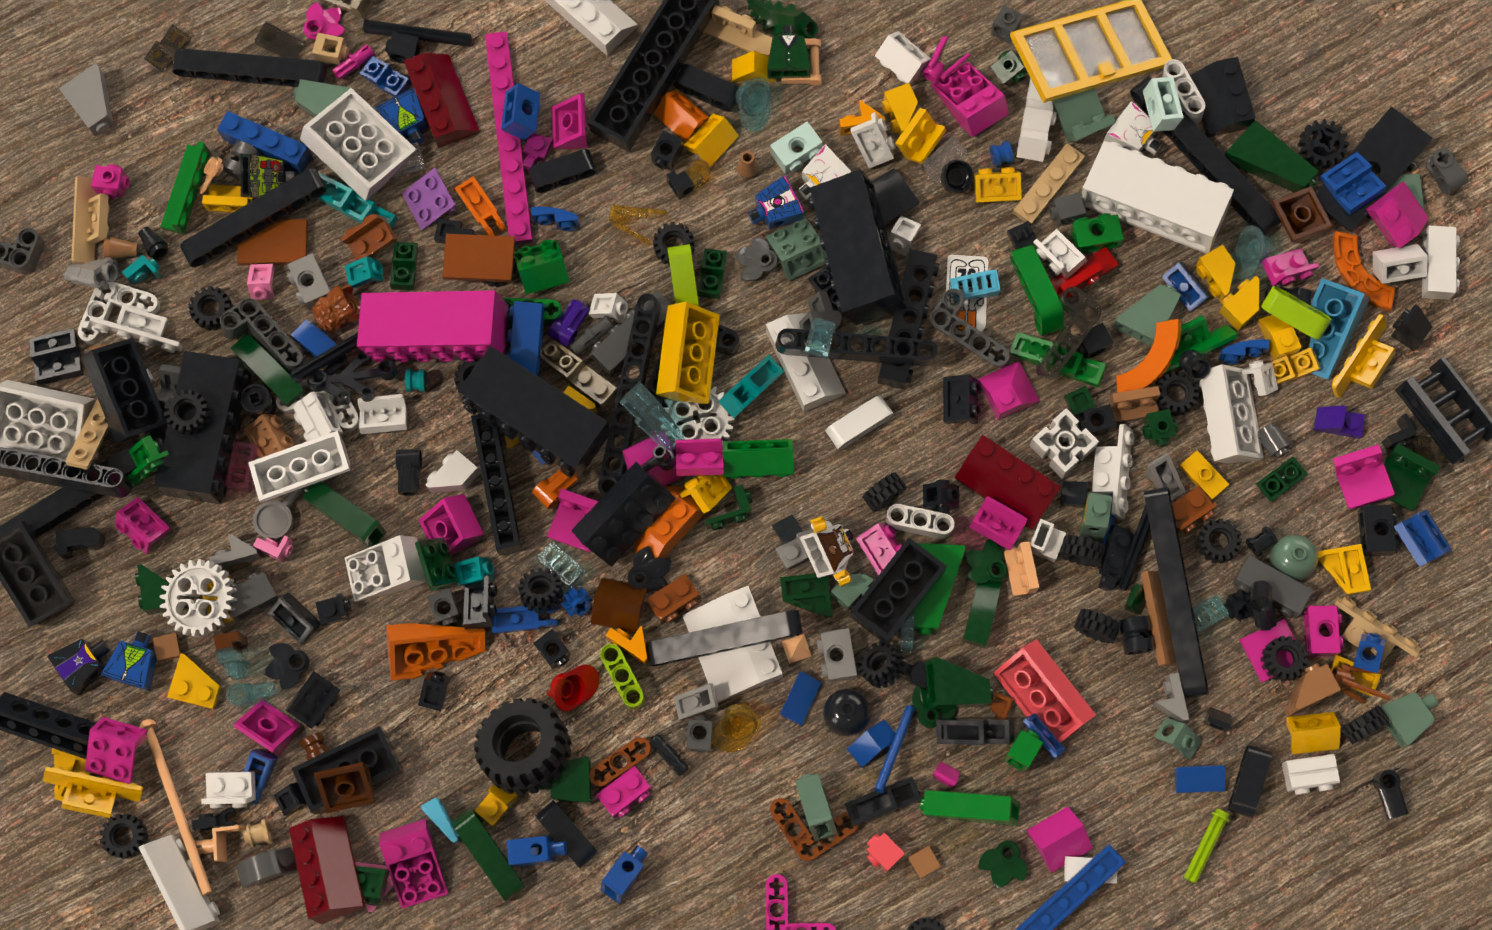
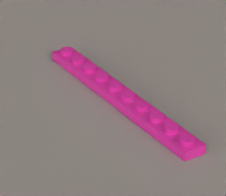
[485,31,533,245]

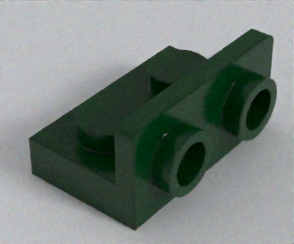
[356,866,389,906]

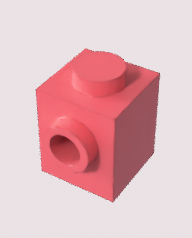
[866,833,905,872]

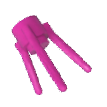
[922,36,971,83]

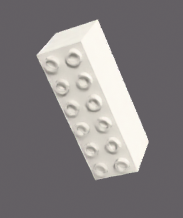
[1082,141,1234,254]

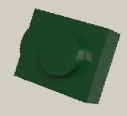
[705,485,753,531]

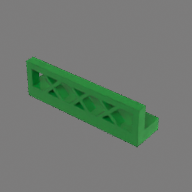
[160,141,211,235]

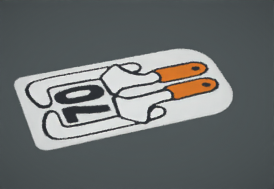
[945,255,988,335]

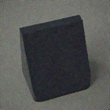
[1060,481,1088,508]
[772,514,803,545]
[1203,707,1232,732]
[274,782,307,816]

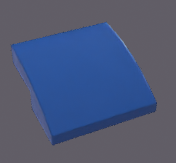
[1321,152,1387,215]
[1394,510,1452,567]

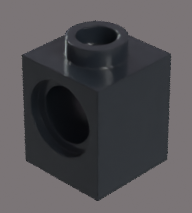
[385,32,422,64]
[651,131,684,171]
[1075,322,1114,359]
[1078,404,1117,437]
[533,629,571,669]

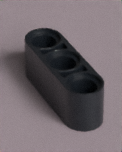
[673,64,741,112]
[528,149,597,193]
[1228,744,1272,818]
[535,800,598,869]

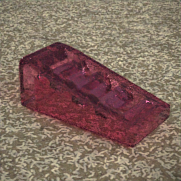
[225,441,258,493]

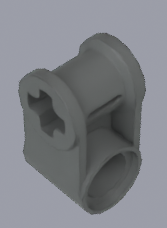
[1426,148,1468,195]

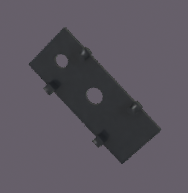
[1315,106,1433,233]

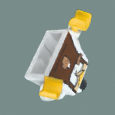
[799,516,853,587]

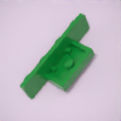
[1163,316,1238,375]
[127,435,169,487]

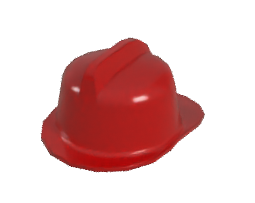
[547,664,599,711]

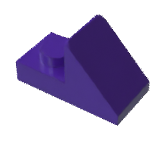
[1314,406,1365,439]

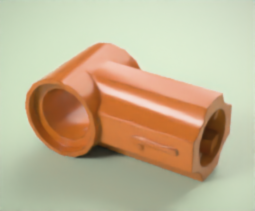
[532,469,580,510]

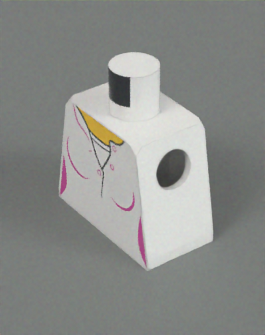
[1104,101,1162,155]
[798,144,851,200]

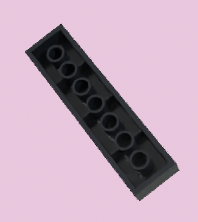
[588,0,720,152]

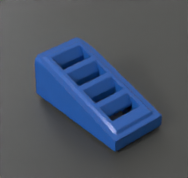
[244,749,278,804]

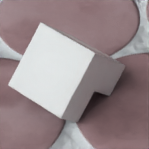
[1030,519,1066,562]

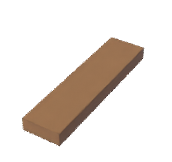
[1141,571,1177,666]

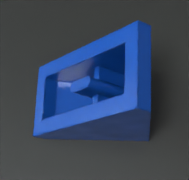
[847,720,895,768]

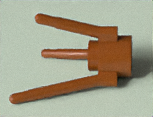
[1332,664,1390,704]

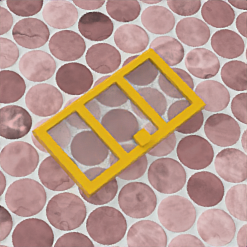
[1010,0,1172,103]

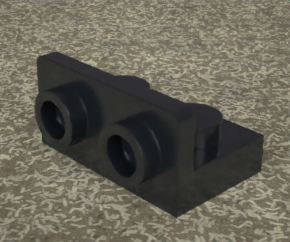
[943,374,981,424]

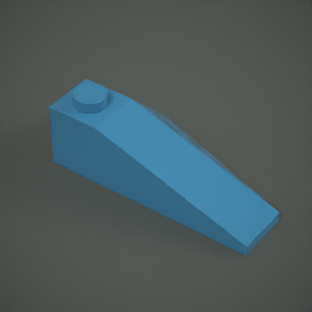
[1308,278,1370,380]

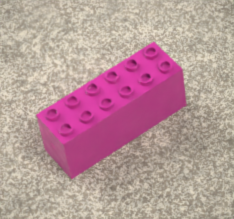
[357,290,509,363]

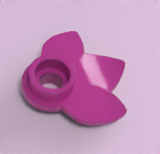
[303,2,345,40]

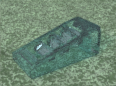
[536,541,586,590]
[1193,595,1229,634]

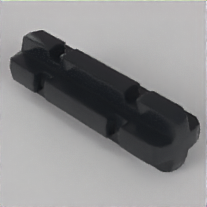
[649,734,689,776]

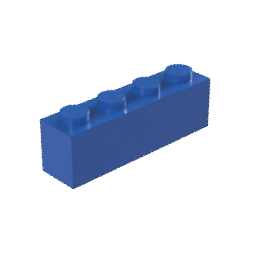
[217,111,313,174]
[506,301,545,377]

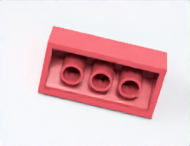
[993,639,1096,743]

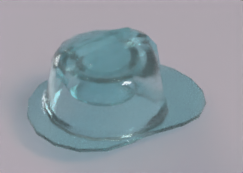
[735,77,771,132]
[1232,226,1271,280]

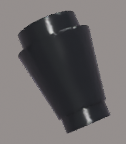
[138,227,169,260]

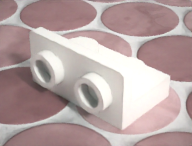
[851,112,896,168]
[201,771,256,808]

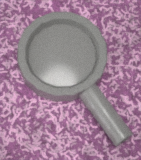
[253,487,305,541]

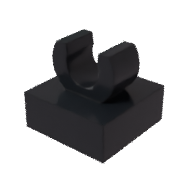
[1007,221,1037,249]

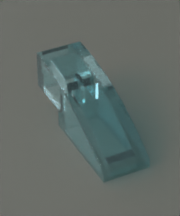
[620,381,684,451]

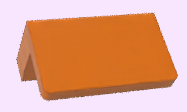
[654,89,709,142]

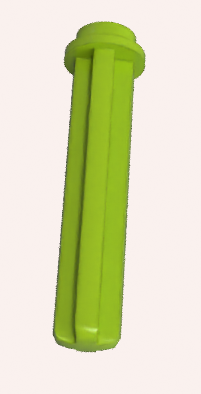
[1184,809,1230,883]

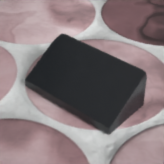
[268,593,320,644]

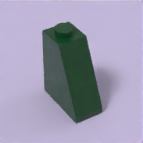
[925,657,993,709]

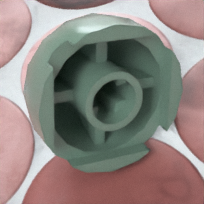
[1269,534,1319,582]

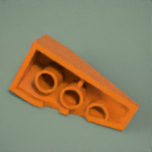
[386,623,485,681]

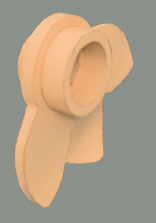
[198,157,224,194]

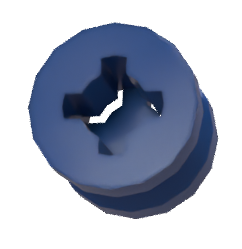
[989,141,1014,167]

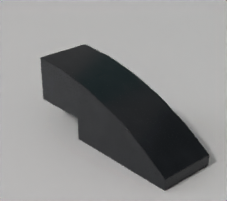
[936,717,1014,745]
[845,777,921,826]

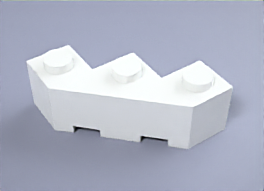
[1016,71,1062,162]

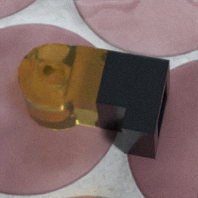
[666,160,710,200]

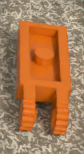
[454,176,506,236]

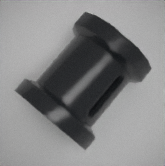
[1246,526,1278,557]

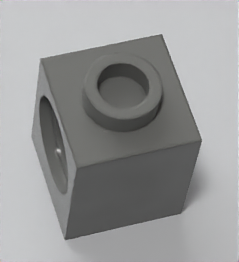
[991,5,1023,44]
[1049,192,1087,227]
[427,588,461,626]
[686,716,713,753]

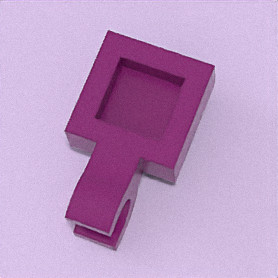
[523,133,553,172]

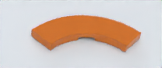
[1333,231,1396,312]
[1116,319,1181,393]

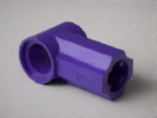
[548,299,590,347]

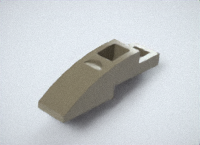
[541,338,618,409]

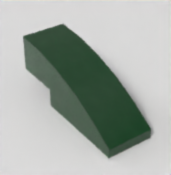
[962,581,1002,648]

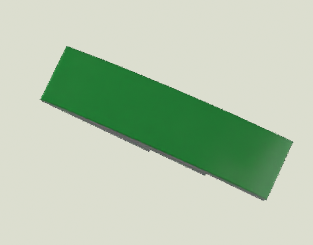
[1009,332,1107,388]

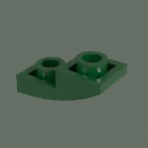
[390,242,418,290]
[698,248,727,299]
[1256,456,1308,503]

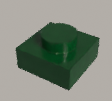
[1064,386,1096,417]

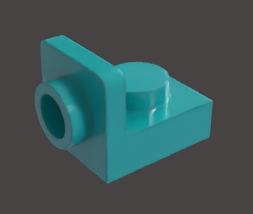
[122,255,162,285]
[345,256,384,289]
[455,556,494,587]

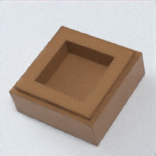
[153,633,181,662]
[908,846,941,879]

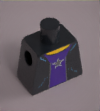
[47,639,111,696]

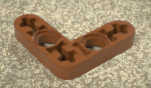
[770,798,858,862]

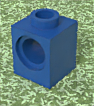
[1353,633,1386,673]

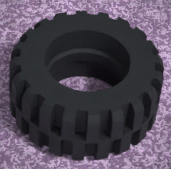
[474,698,571,795]

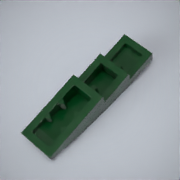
[230,333,305,407]

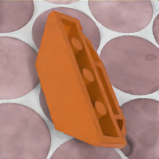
[634,486,705,558]

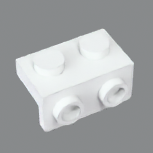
[1033,229,1087,279]
[358,394,407,434]

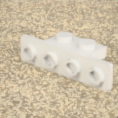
[89,305,183,353]
[1092,424,1135,519]

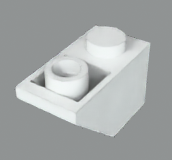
[426,450,480,493]

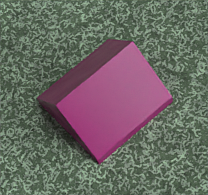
[552,93,588,150]
[233,700,300,756]
[1026,806,1093,873]

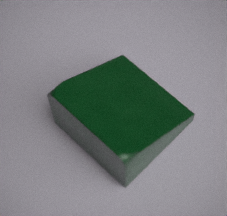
[1124,584,1146,615]

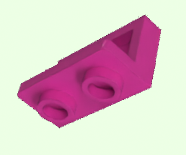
[969,496,1028,550]

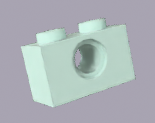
[1143,77,1184,132]
[770,121,823,174]

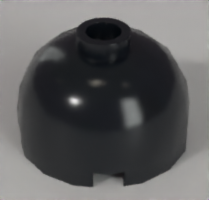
[823,688,871,737]

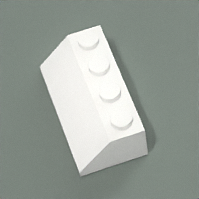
[544,0,638,56]
[766,313,846,412]
[1200,364,1264,464]
[248,431,350,503]
[139,835,220,930]

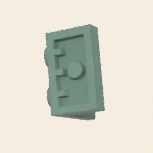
[1052,88,1116,141]
[766,218,828,281]

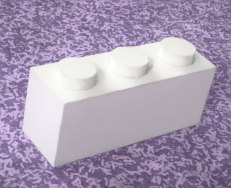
[1422,225,1460,300]

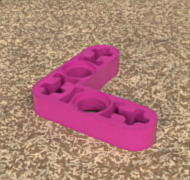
[766,874,836,930]

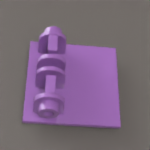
[402,168,456,231]

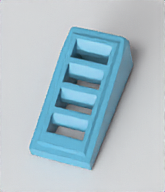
[950,269,1000,302]
[420,798,462,844]

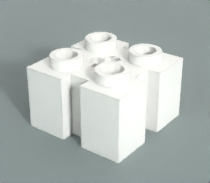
[1029,408,1099,479]

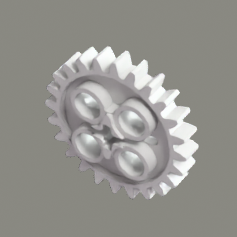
[659,387,735,447]
[159,559,237,637]

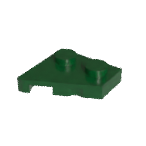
[780,573,833,618]

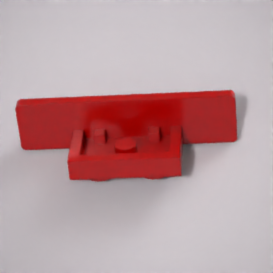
[1051,247,1118,302]

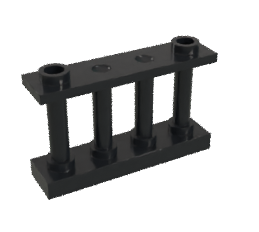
[1395,356,1492,465]

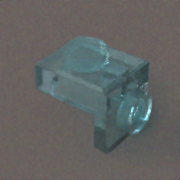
[804,317,836,358]

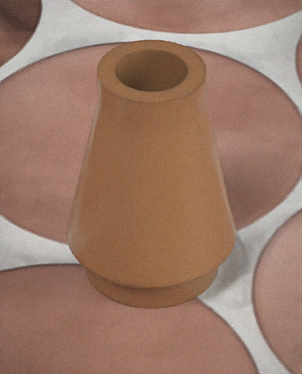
[736,151,759,178]
[103,237,138,259]

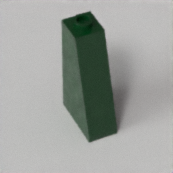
[1225,120,1319,193]
[303,481,387,548]

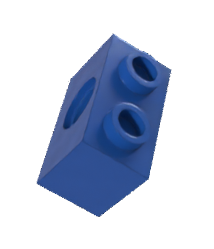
[501,83,541,140]

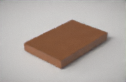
[237,219,308,266]
[442,234,515,282]

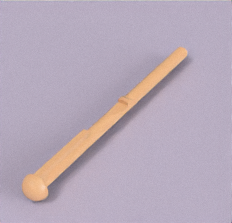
[139,719,212,896]

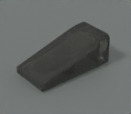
[254,21,305,59]

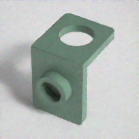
[1154,718,1202,759]

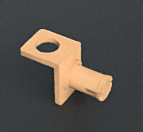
[194,825,246,862]

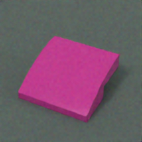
[622,432,682,486]
[1239,619,1295,683]

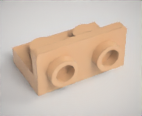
[1004,541,1039,596]

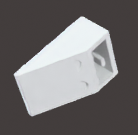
[345,535,427,602]

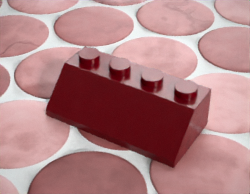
[404,53,480,148]
[954,435,1061,530]
[289,816,365,924]

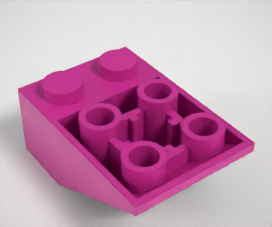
[931,61,1009,137]
[379,819,448,909]

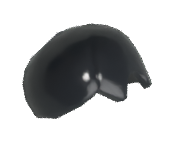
[940,159,974,194]

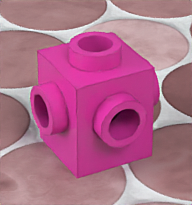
[91,164,130,199]

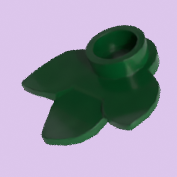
[965,539,1007,584]
[912,685,957,728]
[978,840,1027,888]

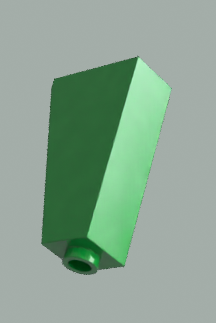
[913,543,965,636]
[920,790,1020,827]

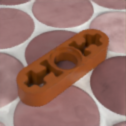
[590,737,651,788]

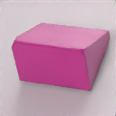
[932,762,961,788]

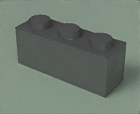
[1232,555,1313,618]

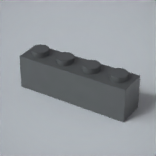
[591,291,672,378]

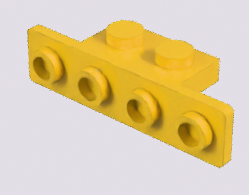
[1332,314,1396,398]
[43,767,143,818]

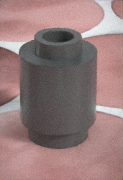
[1258,422,1291,458]

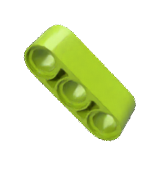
[667,244,699,306]
[1261,286,1332,340]
[600,644,645,710]

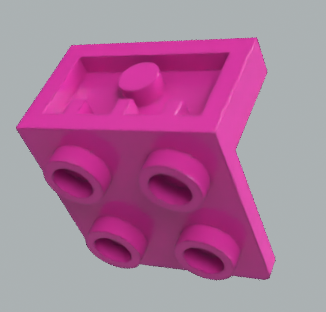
[1333,444,1394,510]
[547,488,598,553]
[85,717,148,784]

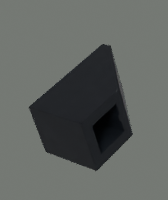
[1391,304,1432,351]

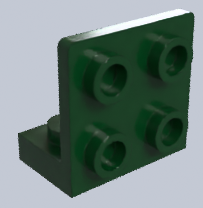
[1384,444,1441,512]
[415,537,458,591]

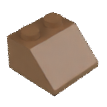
[1285,663,1341,717]

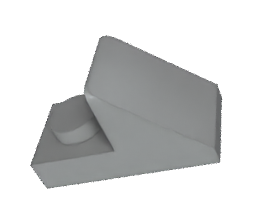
[1145,453,1186,500]
[775,529,814,570]
[209,533,262,569]
[1152,673,1189,723]
[674,683,718,720]

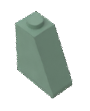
[294,79,353,118]
[1112,284,1181,347]
[795,773,838,841]

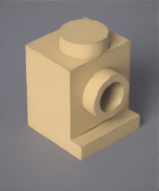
[312,33,349,65]

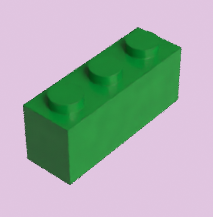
[723,439,794,479]

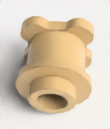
[243,819,273,848]

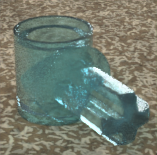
[227,681,276,708]

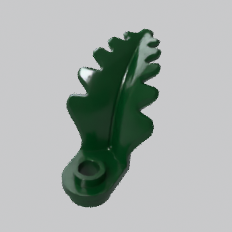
[746,0,818,39]

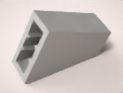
[59,63,113,136]

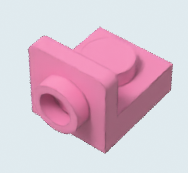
[247,264,275,300]
[253,536,293,562]

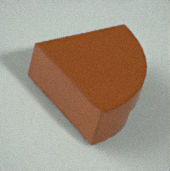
[990,691,1014,717]

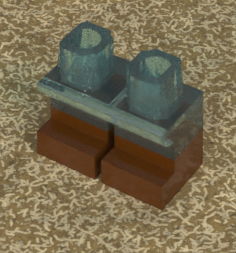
[214,631,251,680]

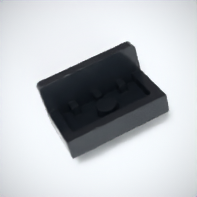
[463,575,498,630]
[285,671,340,729]

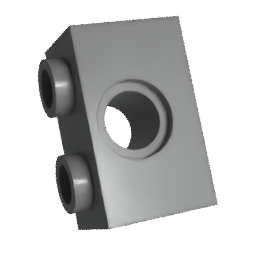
[287,253,330,311]
[817,628,857,683]

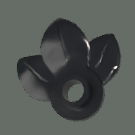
[627,546,671,591]
[263,643,310,690]

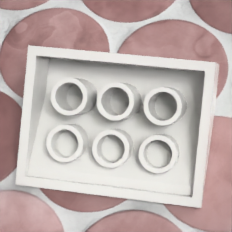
[300,88,416,201]
[0,380,95,459]
[682,586,783,703]

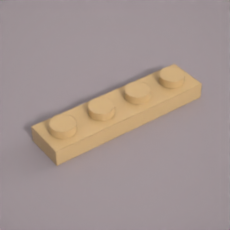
[1013,143,1085,226]

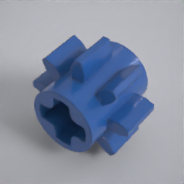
[561,587,592,617]

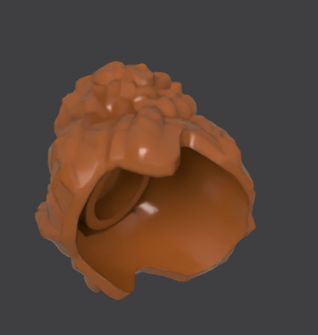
[312,285,361,332]

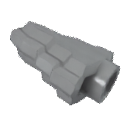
[63,257,118,288]

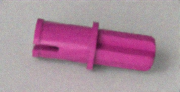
[333,44,375,79]

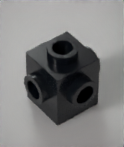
[923,479,960,514]

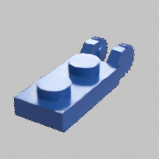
[492,605,559,634]

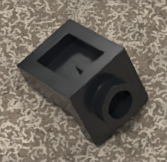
[315,593,352,626]
[418,671,451,711]

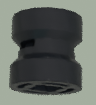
[1179,349,1211,380]

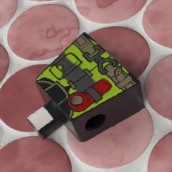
[240,154,294,198]

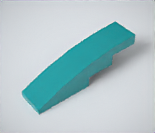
[317,172,398,229]

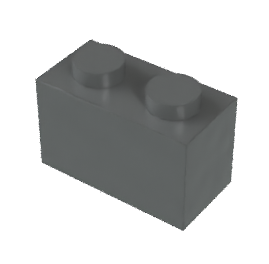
[229,572,278,623]

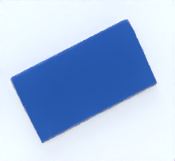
[1162,262,1211,312]
[780,671,821,726]
[1023,713,1066,760]
[1174,765,1225,793]

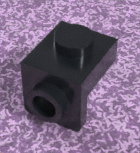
[1382,414,1417,450]

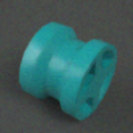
[405,369,427,392]

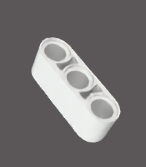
[1162,59,1205,124]
[825,395,894,450]
[886,504,954,539]

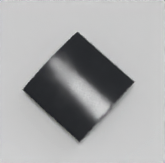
[872,168,920,225]
[29,328,84,386]

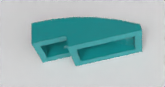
[718,355,784,418]

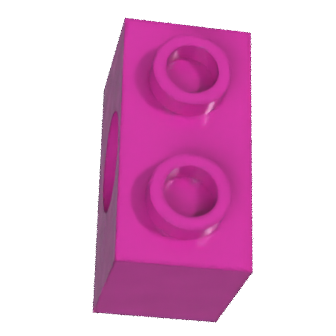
[1303,606,1343,657]

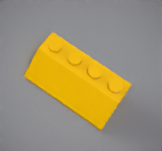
[656,302,720,404]

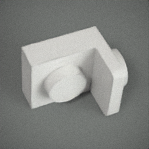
[889,216,921,256]
[589,293,628,324]
[1242,360,1278,396]

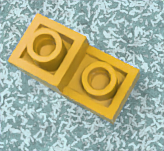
[1270,347,1321,385]

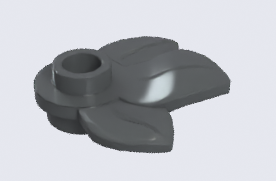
[735,238,778,281]

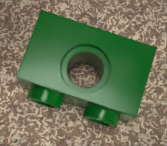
[1070,213,1124,254]
[1003,730,1043,773]

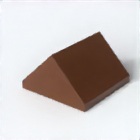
[1271,186,1332,244]
[591,578,647,633]
[314,762,375,813]

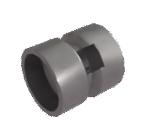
[223,141,263,181]

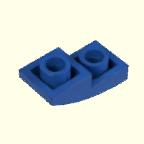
[360,56,412,97]
[531,207,580,231]
[290,320,337,366]
[1218,339,1269,364]

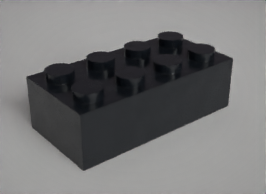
[81,338,168,444]
[571,462,676,567]
[0,521,75,627]
[849,537,947,646]
[291,726,404,815]

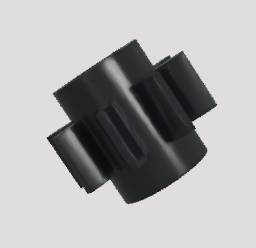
[1223,590,1253,622]

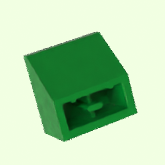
[514,240,570,295]

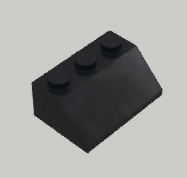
[1190,57,1256,137]

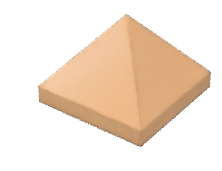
[782,634,812,664]

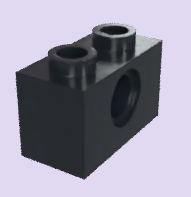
[1358,505,1399,557]

